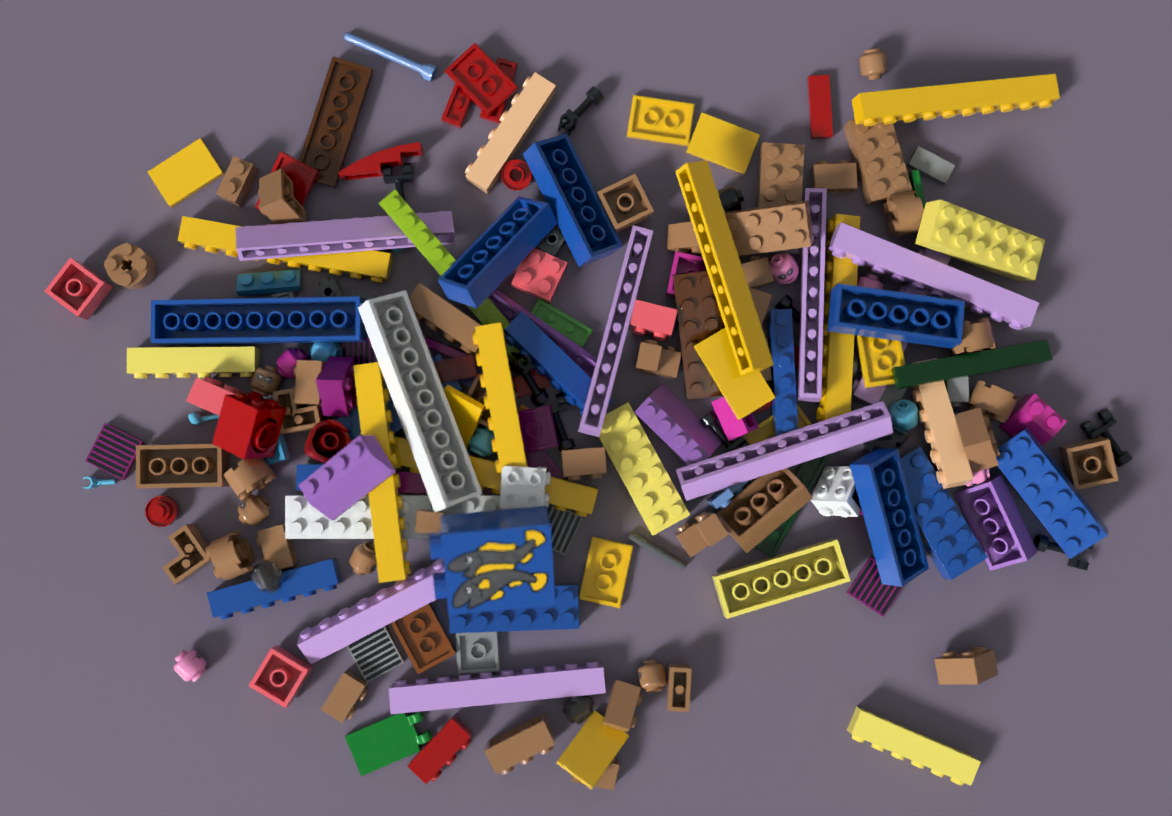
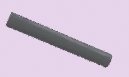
[628,531,687,570]

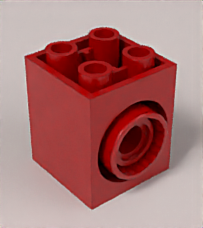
[212,392,286,459]

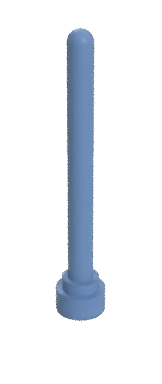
[344,33,438,82]

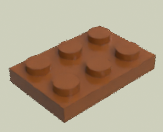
[391,603,456,674]

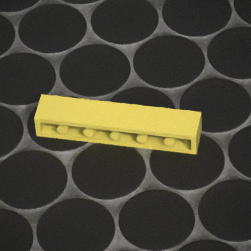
[127,346,260,379]
[847,706,981,786]

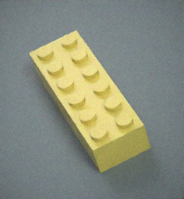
[915,200,1045,282]
[598,402,690,536]
[712,538,850,619]

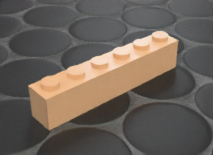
[465,72,556,194]
[912,358,974,489]

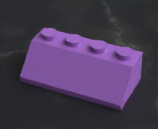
[634,383,722,466]
[299,435,396,521]
[954,474,1038,571]

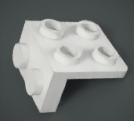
[500,466,551,510]
[810,466,861,517]

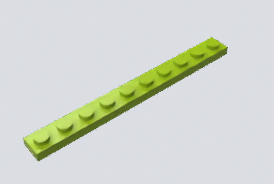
[379,190,525,362]

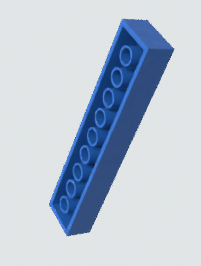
[151,296,367,345]

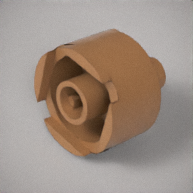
[882,190,924,237]
[104,243,156,289]
[951,318,996,356]
[967,380,1019,423]
[224,458,276,501]
[205,531,255,580]

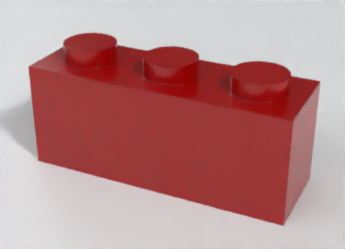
[407,715,473,784]

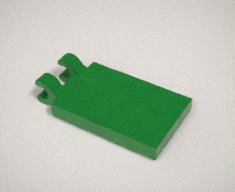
[345,711,433,776]

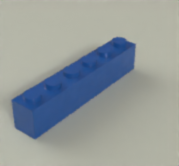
[767,309,798,437]
[503,312,614,415]
[207,558,342,620]

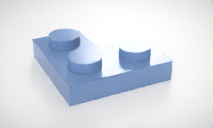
[707,481,748,509]

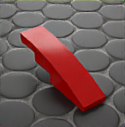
[339,142,424,181]

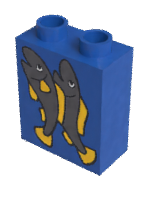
[429,506,555,615]

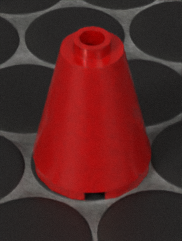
[304,419,351,463]

